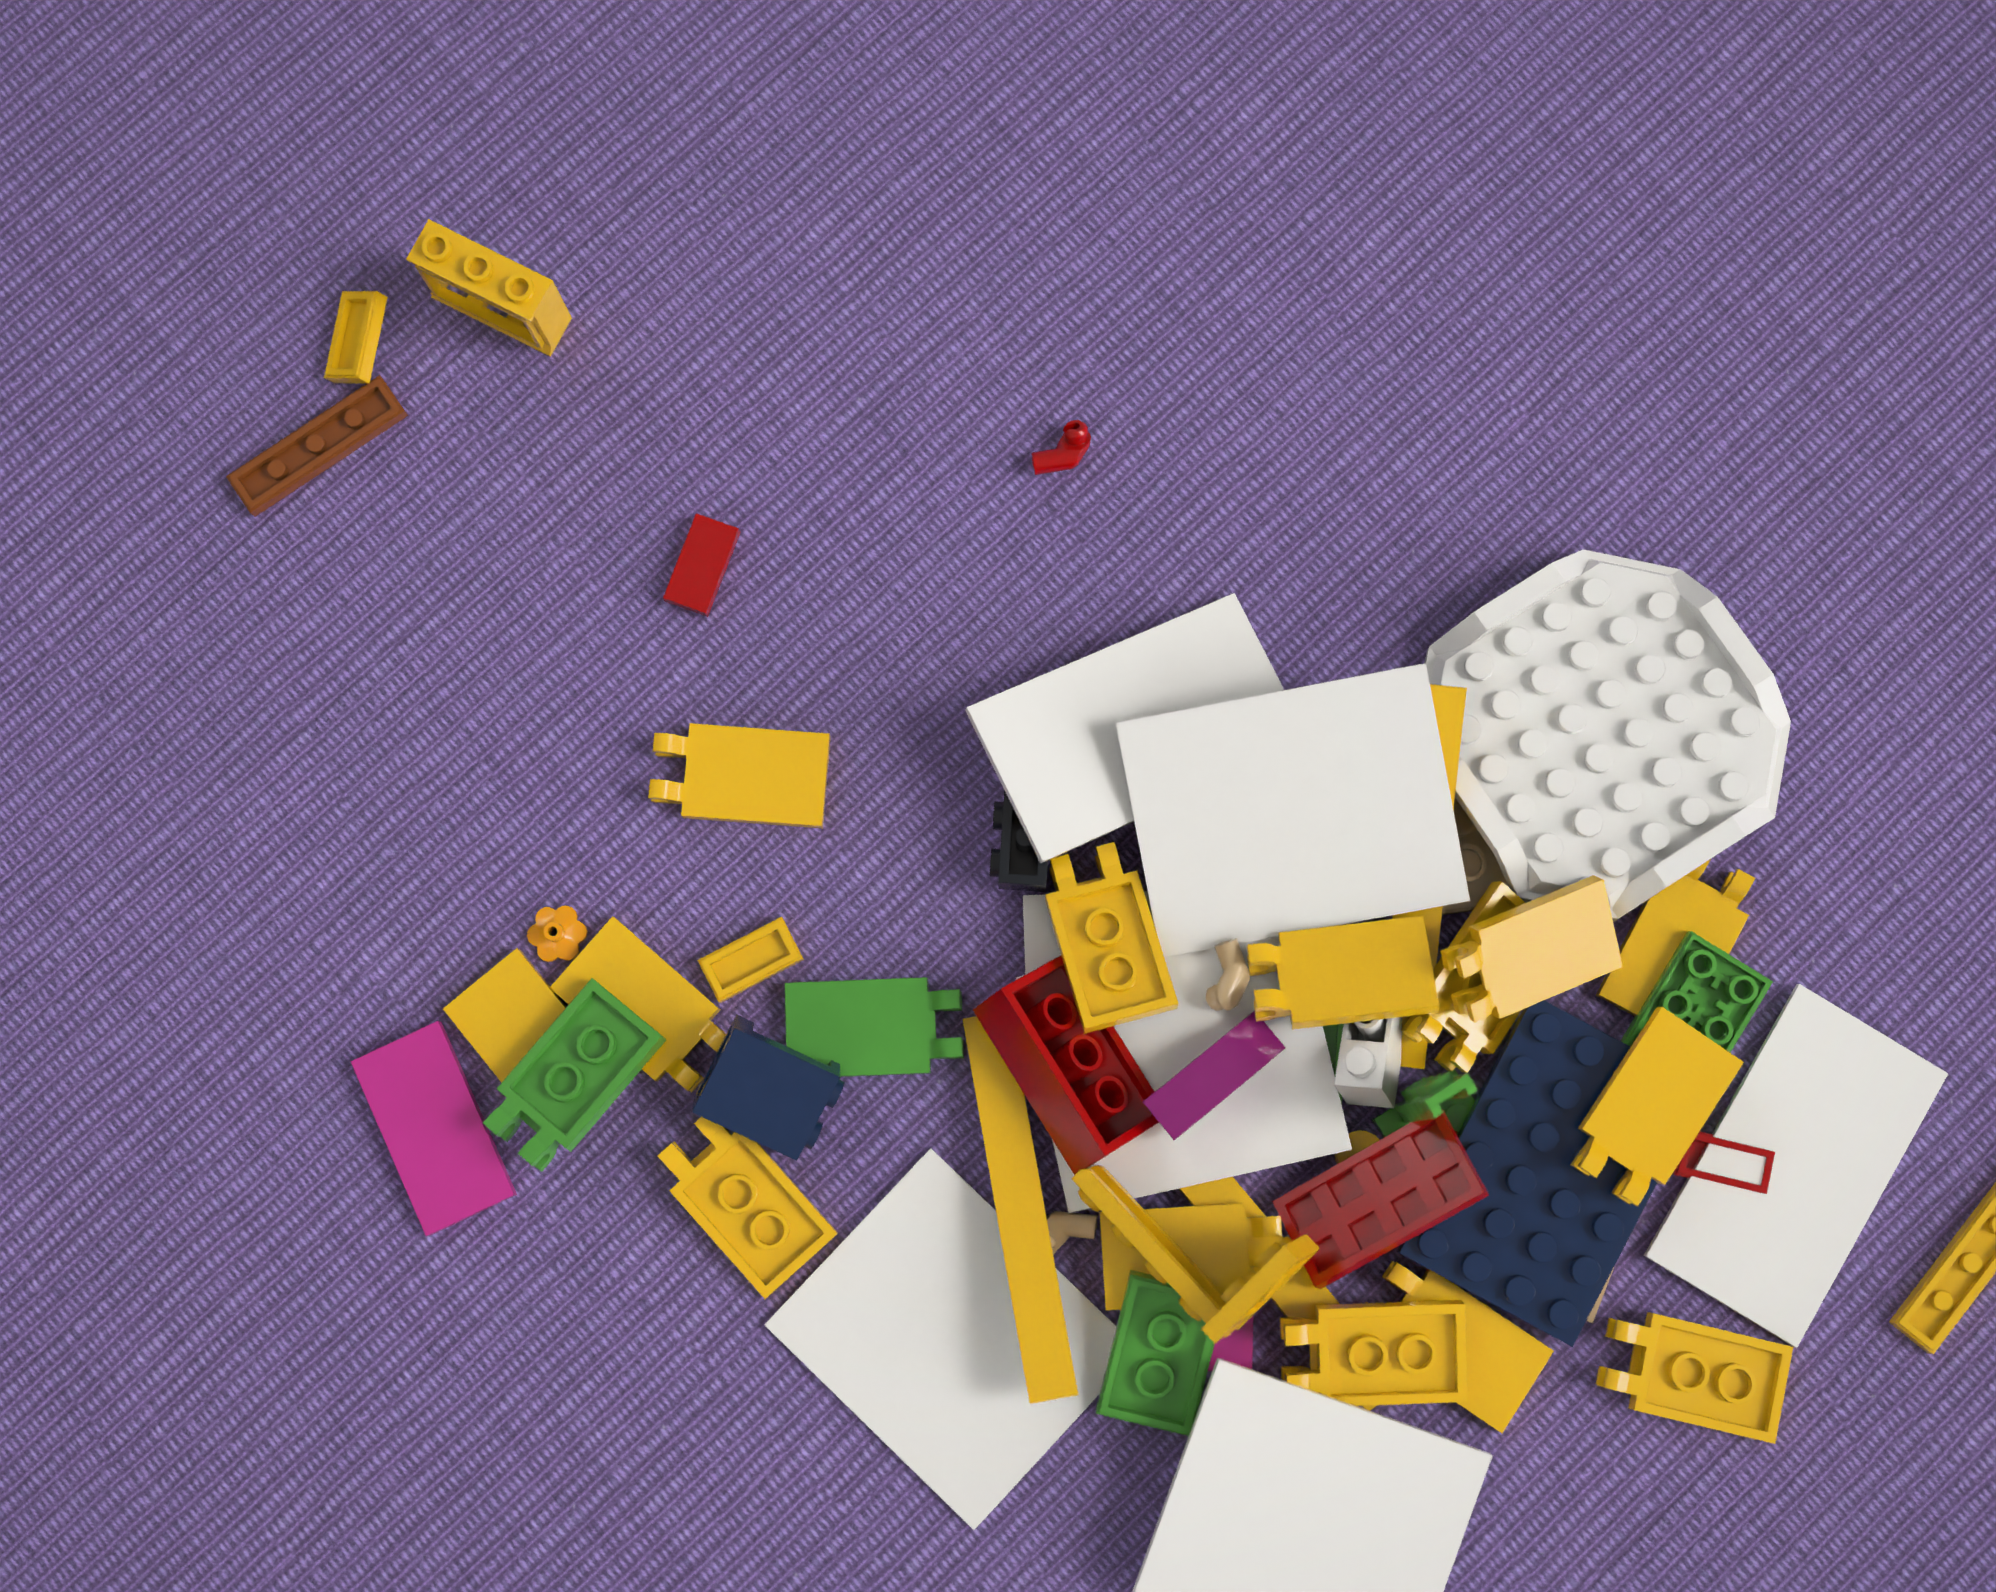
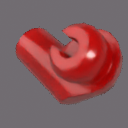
[1031,420,1091,475]

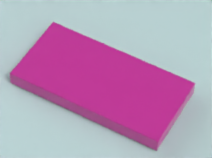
[351,1021,517,1236]

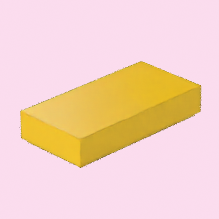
[324,291,388,384]
[697,917,804,1003]

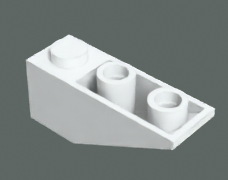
[1334,1017,1402,1108]

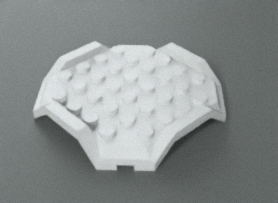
[1424,549,1791,922]

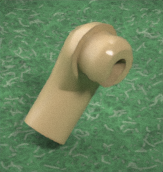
[1206,938,1250,1011]
[1047,1211,1097,1255]

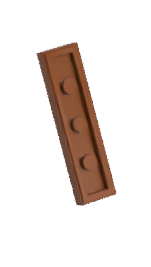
[226,375,409,517]

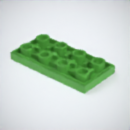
[1620,931,1773,1053]

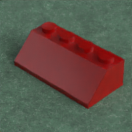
[973,955,1159,1175]

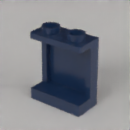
[692,1014,844,1161]

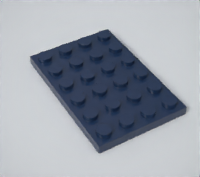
[1397,1000,1657,1347]

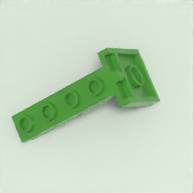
[1372,1069,1478,1138]

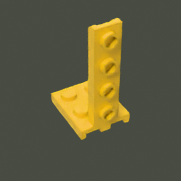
[1071,1165,1320,1344]

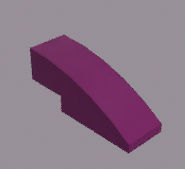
[1143,1010,1285,1140]

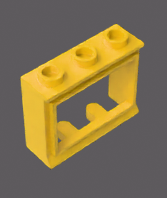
[406,219,572,357]

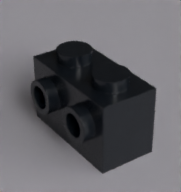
[990,790,1048,892]

